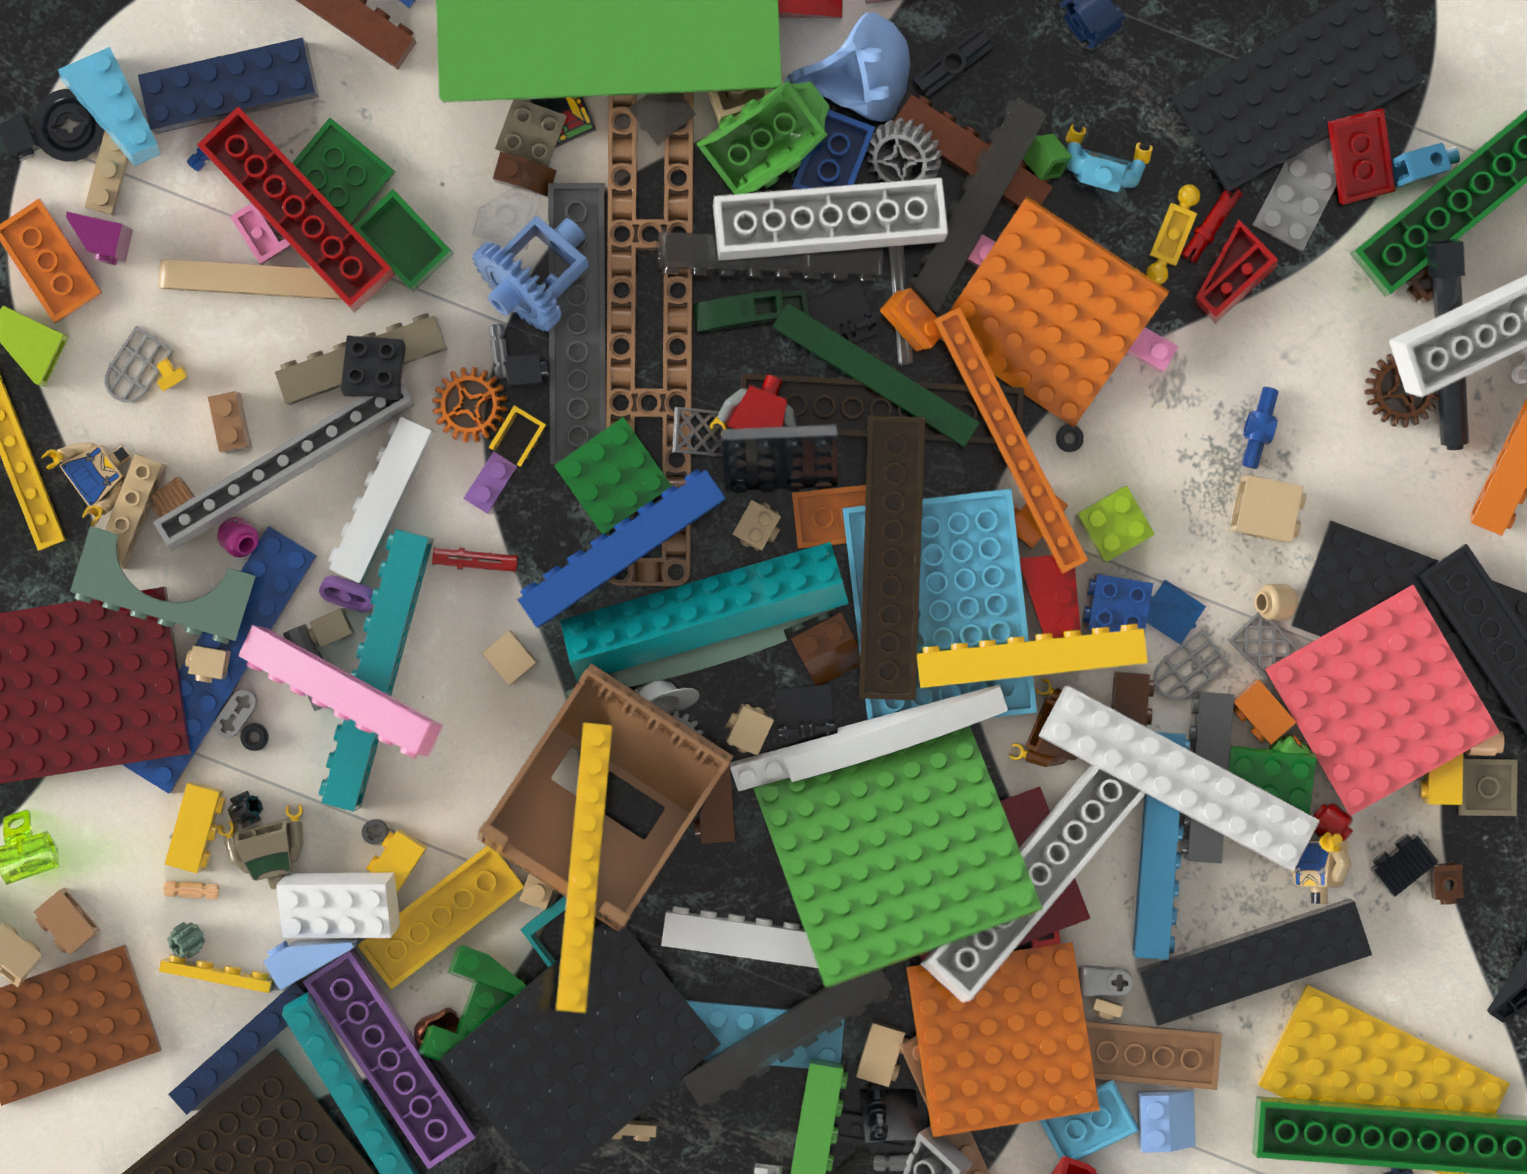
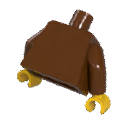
[1009,678,1078,767]

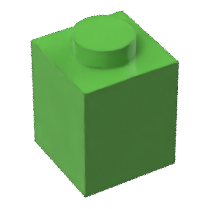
[1022,134,1072,180]

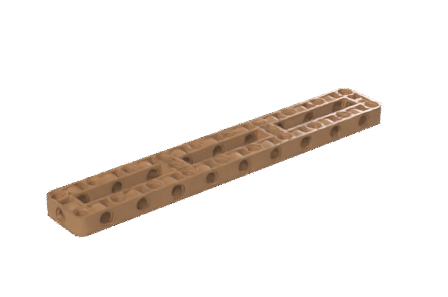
[606,92,694,586]

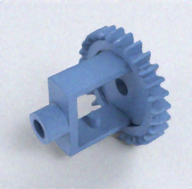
[472,215,589,331]

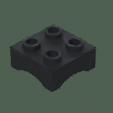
[341,335,406,400]

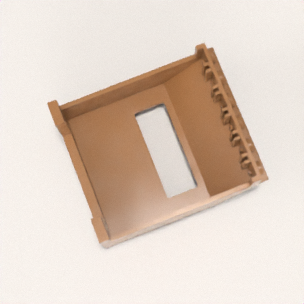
[477,663,734,932]

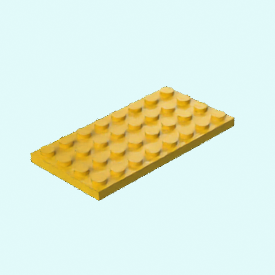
[1257,984,1510,1174]

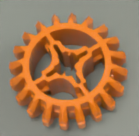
[432,367,508,443]

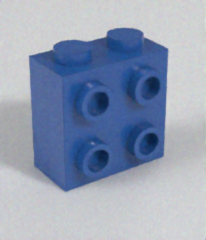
[1082,574,1153,634]

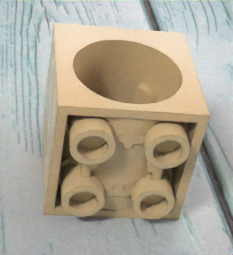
[1229,475,1306,543]

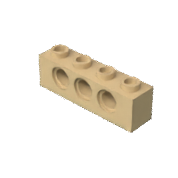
[105,454,167,569]

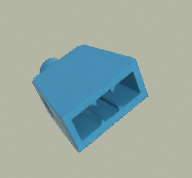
[1391,143,1460,189]

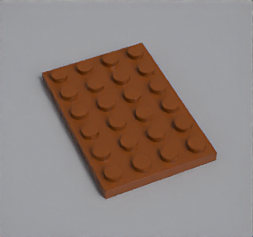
[0,944,162,1106]

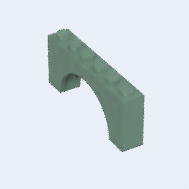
[70,526,255,644]

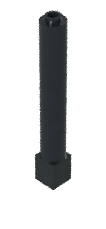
[1427,239,1469,450]

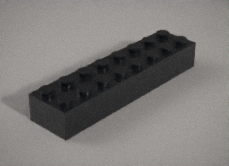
[1137,898,1372,1026]

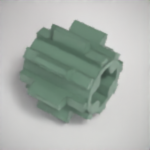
[167,922,205,959]

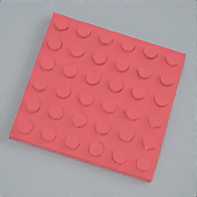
[1265,585,1499,816]

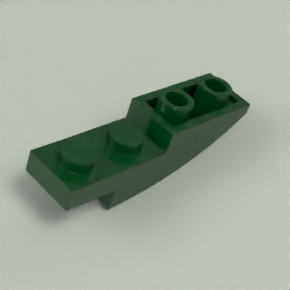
[693,289,810,333]

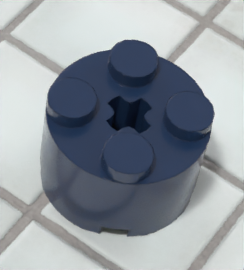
[1060,0,1125,49]

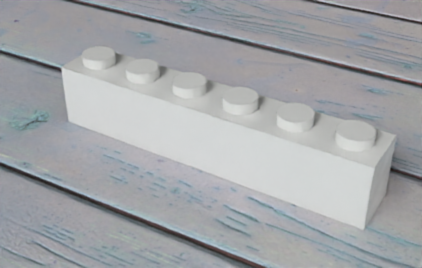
[328,416,434,584]
[661,906,818,968]

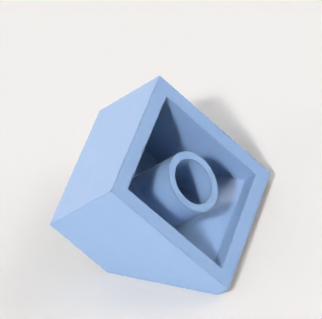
[1137,1089,1196,1153]

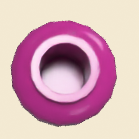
[217,516,259,558]

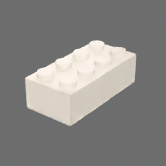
[276,873,400,938]

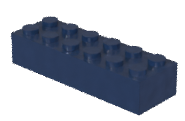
[138,37,319,134]

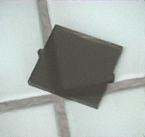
[629,93,696,145]

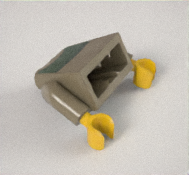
[217,804,304,889]

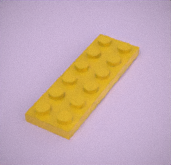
[357,846,525,990]

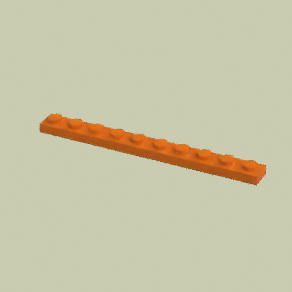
[934,307,1088,573]

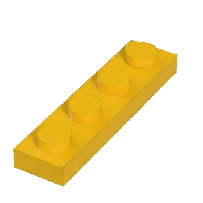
[159,954,275,993]

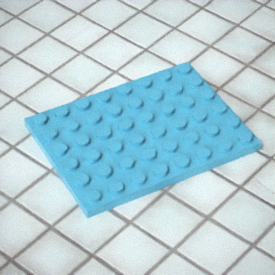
[843,488,1037,720]

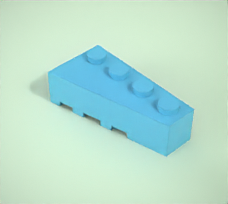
[58,47,160,166]

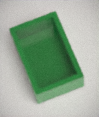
[353,189,454,292]

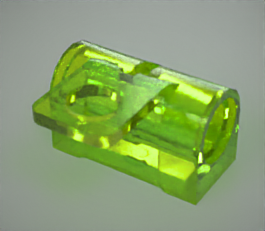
[0,810,59,885]

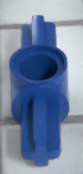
[1242,387,1279,469]

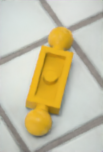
[1146,184,1200,284]

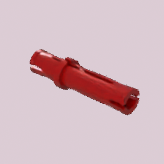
[1181,189,1243,264]
[432,547,518,573]

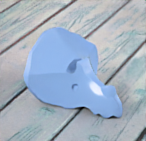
[784,12,910,122]

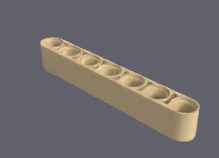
[158,259,342,300]

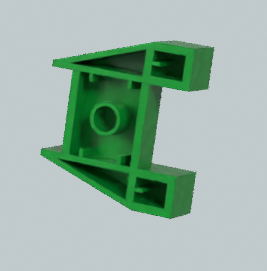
[419,945,527,1061]

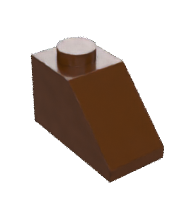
[493,152,557,197]

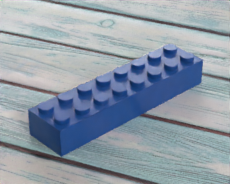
[517,469,726,628]

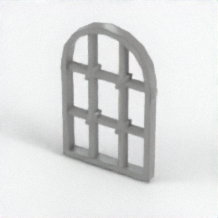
[105,326,174,402]
[1153,629,1230,700]

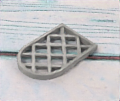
[672,407,732,457]
[1228,612,1299,682]

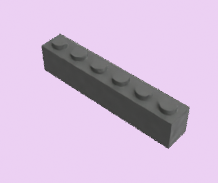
[1181,691,1234,863]

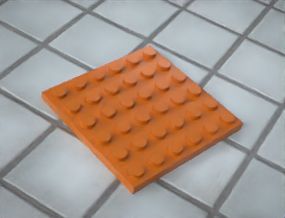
[940,196,1169,427]
[906,942,1100,1137]

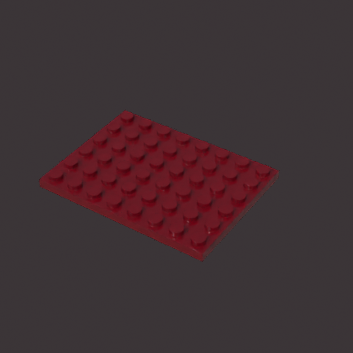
[0,587,191,784]

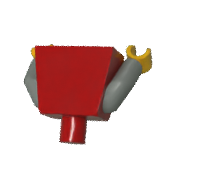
[710,374,797,435]

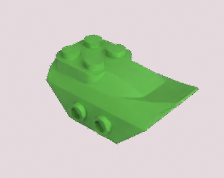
[696,81,830,195]

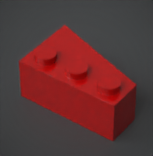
[1196,220,1278,324]

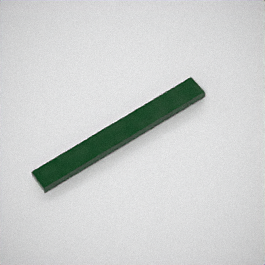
[772,303,980,447]

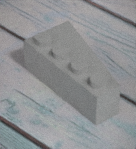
[903,1126,974,1174]

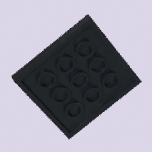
[721,425,838,493]

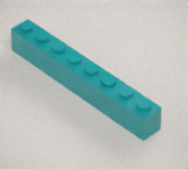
[282,992,420,1174]

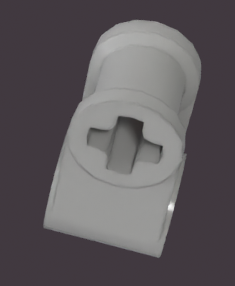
[1079,965,1133,996]

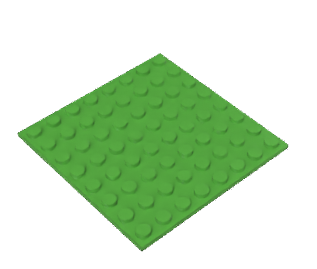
[754,726,1043,988]

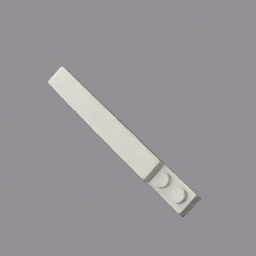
[730,684,1008,791]

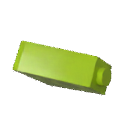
[0,306,69,387]

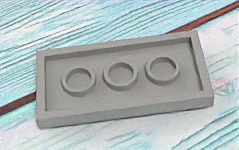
[1252,137,1337,252]

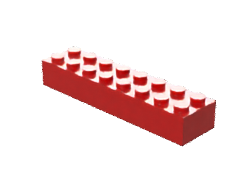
[197,106,396,313]

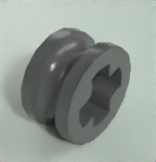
[362,819,388,845]

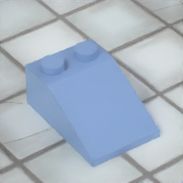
[263,938,360,991]

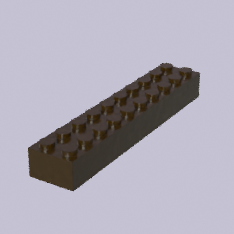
[740,373,1024,445]

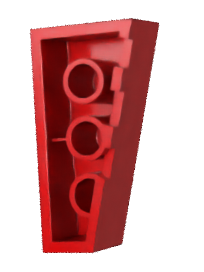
[1019,555,1081,639]

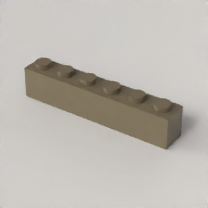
[275,313,447,405]

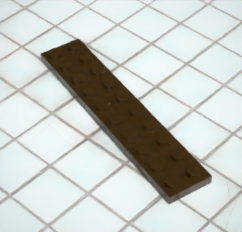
[859,415,926,700]

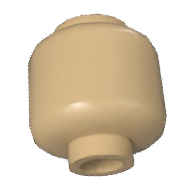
[1255,583,1298,620]

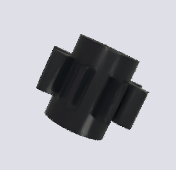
[227,791,264,828]

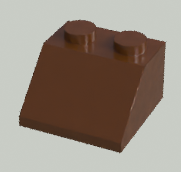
[791,612,860,686]

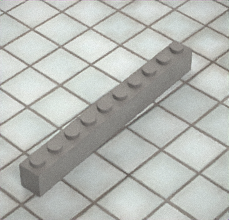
[153,382,414,551]

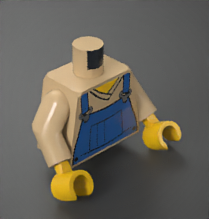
[41,442,132,526]
[1290,832,1352,904]

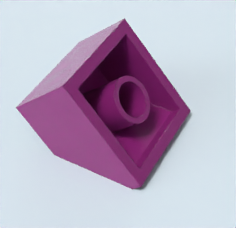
[66,212,133,265]

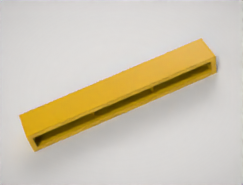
[917,624,1148,688]

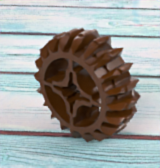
[1364,354,1439,428]

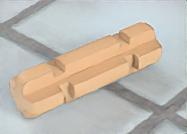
[163,881,219,900]

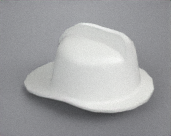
[635,680,700,714]

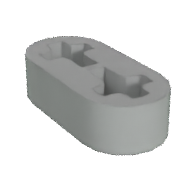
[215,689,258,738]

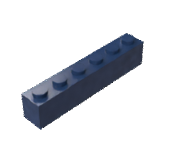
[168,979,315,1115]

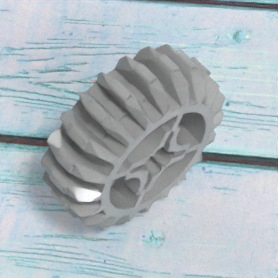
[866,118,942,183]

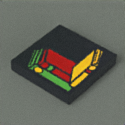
[531,97,597,148]

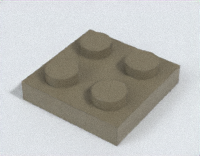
[1458,759,1518,816]

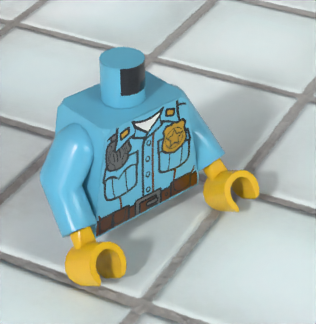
[1065,124,1153,192]

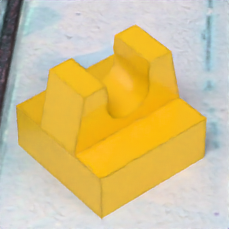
[156,357,188,391]

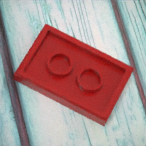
[1328,108,1396,205]

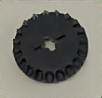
[32,89,105,162]

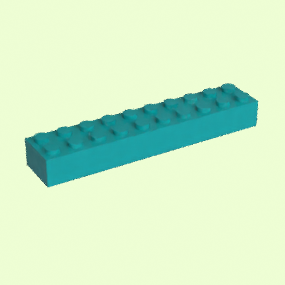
[319,529,434,812]
[560,542,849,683]

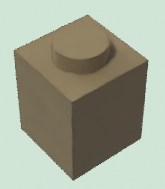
[308,608,355,648]

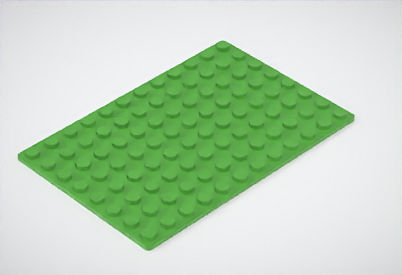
[436,0,782,103]

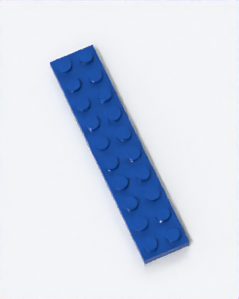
[122,526,317,794]

